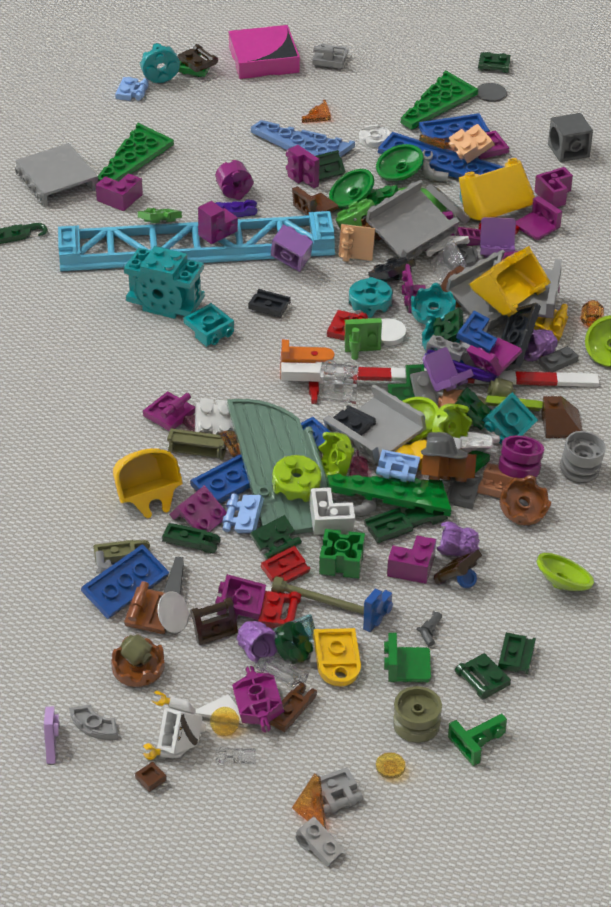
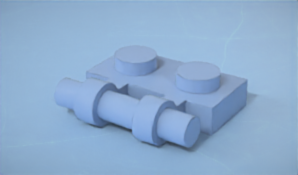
[115,77,149,101]
[376,449,420,482]
[222,494,264,533]

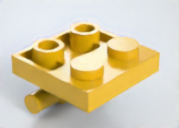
[534,304,569,341]

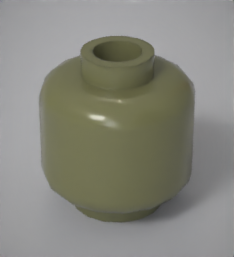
[487,378,516,397]
[120,634,152,666]

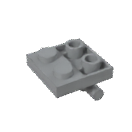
[312,44,349,69]

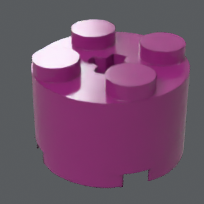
[215,160,254,200]

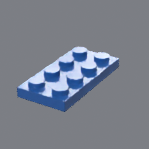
[419,113,490,145]
[81,544,169,619]

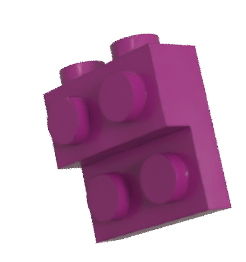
[286,145,319,188]
[215,574,266,620]

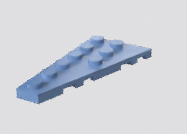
[251,120,355,157]

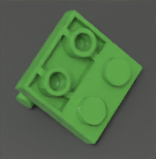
[344,318,382,360]

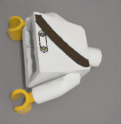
[143,691,206,760]

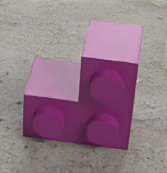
[534,167,573,208]
[96,173,143,211]
[198,201,238,244]
[387,535,436,584]

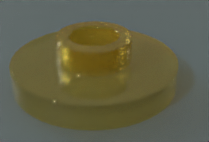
[210,707,239,736]
[376,752,405,779]

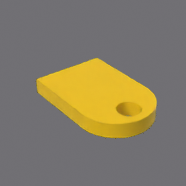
[313,628,361,686]

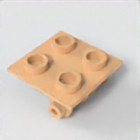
[339,224,375,261]

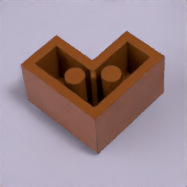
[421,454,476,482]

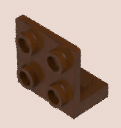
[292,186,339,216]

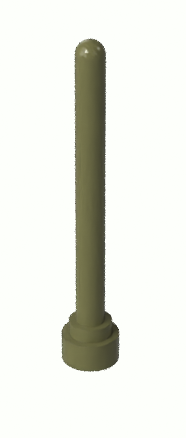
[271,576,364,615]

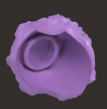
[524,329,558,362]
[437,521,480,556]
[237,621,278,665]

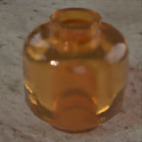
[580,300,605,327]

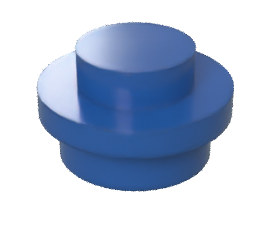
[457,569,477,588]

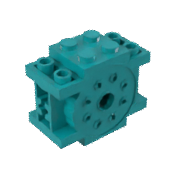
[124,246,205,319]

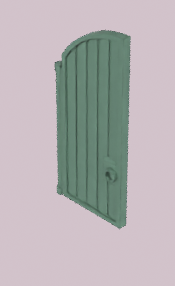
[227,399,334,535]

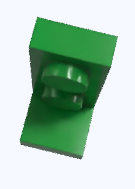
[448,713,507,766]

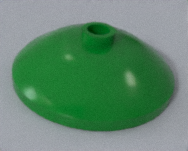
[376,144,424,181]
[329,169,375,208]

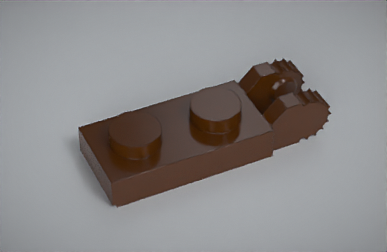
[269,682,317,733]

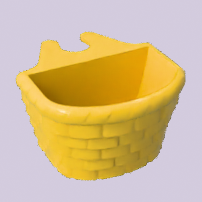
[113,448,183,518]

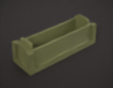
[167,428,227,460]

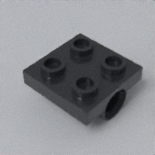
[368,257,416,280]

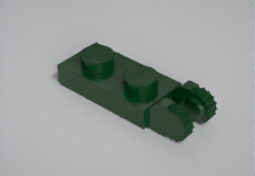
[162,523,221,554]

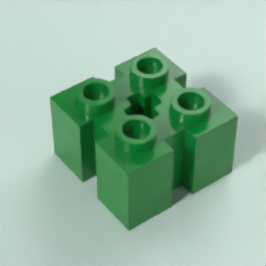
[319,529,365,579]

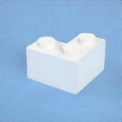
[309,488,355,535]

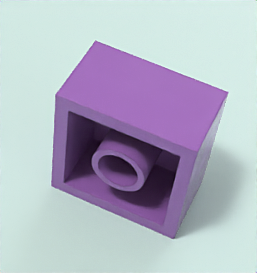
[271,224,313,272]

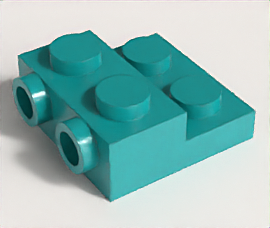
[184,303,234,347]
[483,392,538,445]

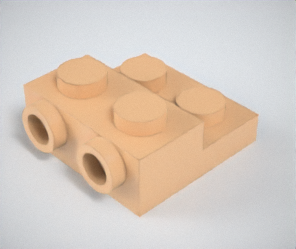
[448,124,494,163]

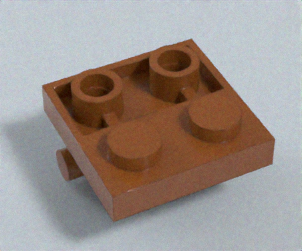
[124,581,166,634]

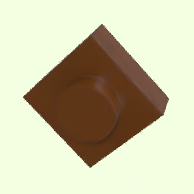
[135,761,167,792]

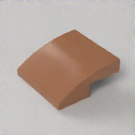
[478,463,513,498]

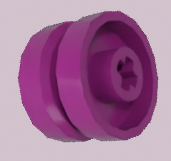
[498,435,544,478]

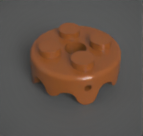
[500,475,551,526]
[111,636,165,687]

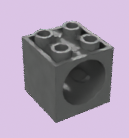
[548,113,593,162]

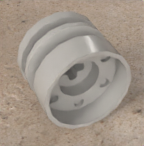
[560,431,606,483]

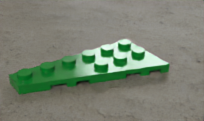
[400,70,479,130]
[98,123,174,182]
[326,474,452,517]

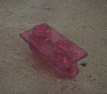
[348,450,368,477]

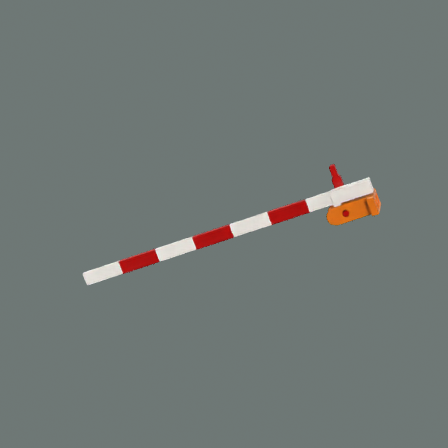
[280,339,599,404]

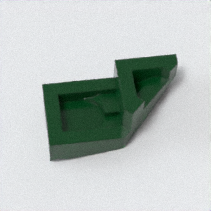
[405,506,448,528]

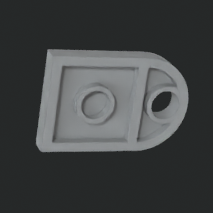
[426,184,471,224]

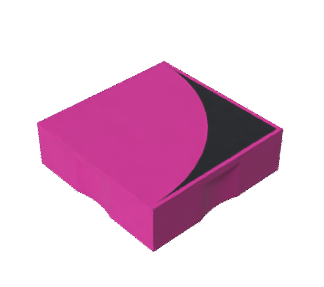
[228,25,300,79]

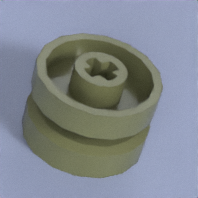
[393,686,442,743]

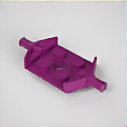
[232,666,284,732]

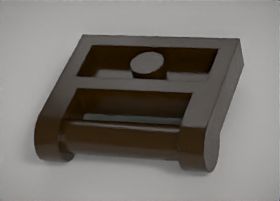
[178,44,218,73]
[434,549,482,585]
[190,597,238,645]

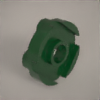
[275,621,313,664]

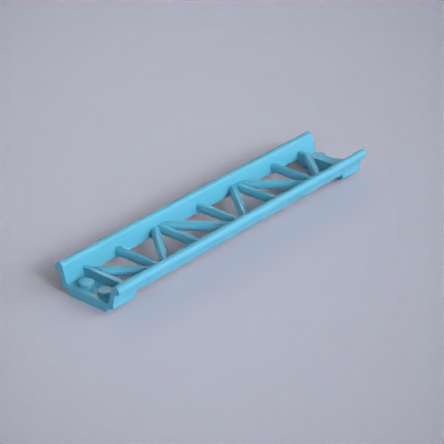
[58,211,335,272]

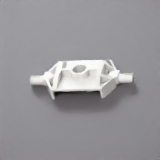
[453,432,500,452]

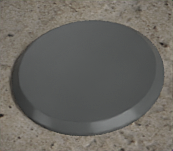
[477,83,507,101]

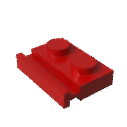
[260,546,311,583]

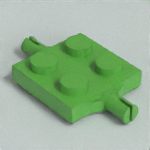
[137,208,182,223]

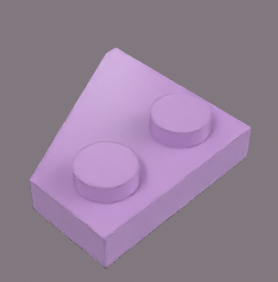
[44,706,59,764]

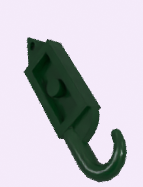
[0,223,48,244]

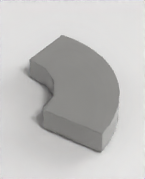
[69,705,118,740]

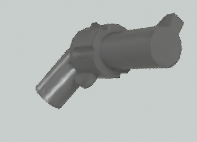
[416,611,442,647]

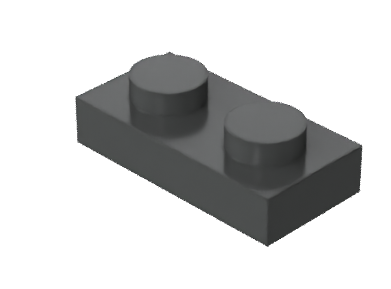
[539,346,579,372]

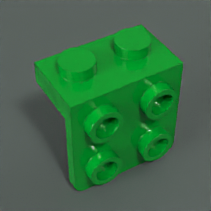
[384,633,431,682]

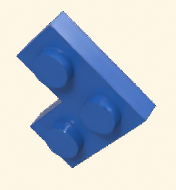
[456,311,498,353]
[363,588,393,632]

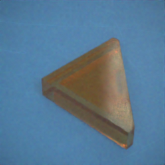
[301,100,331,123]
[419,134,451,149]
[219,431,241,458]
[292,773,326,829]

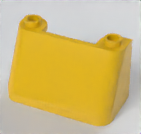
[459,158,535,220]
[469,246,551,317]

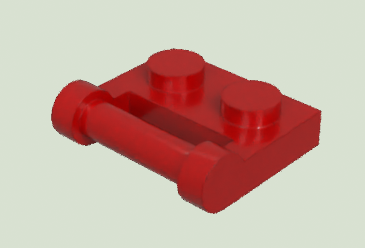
[327,310,368,340]
[258,591,302,629]

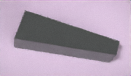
[164,557,184,595]

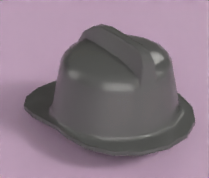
[421,432,468,459]

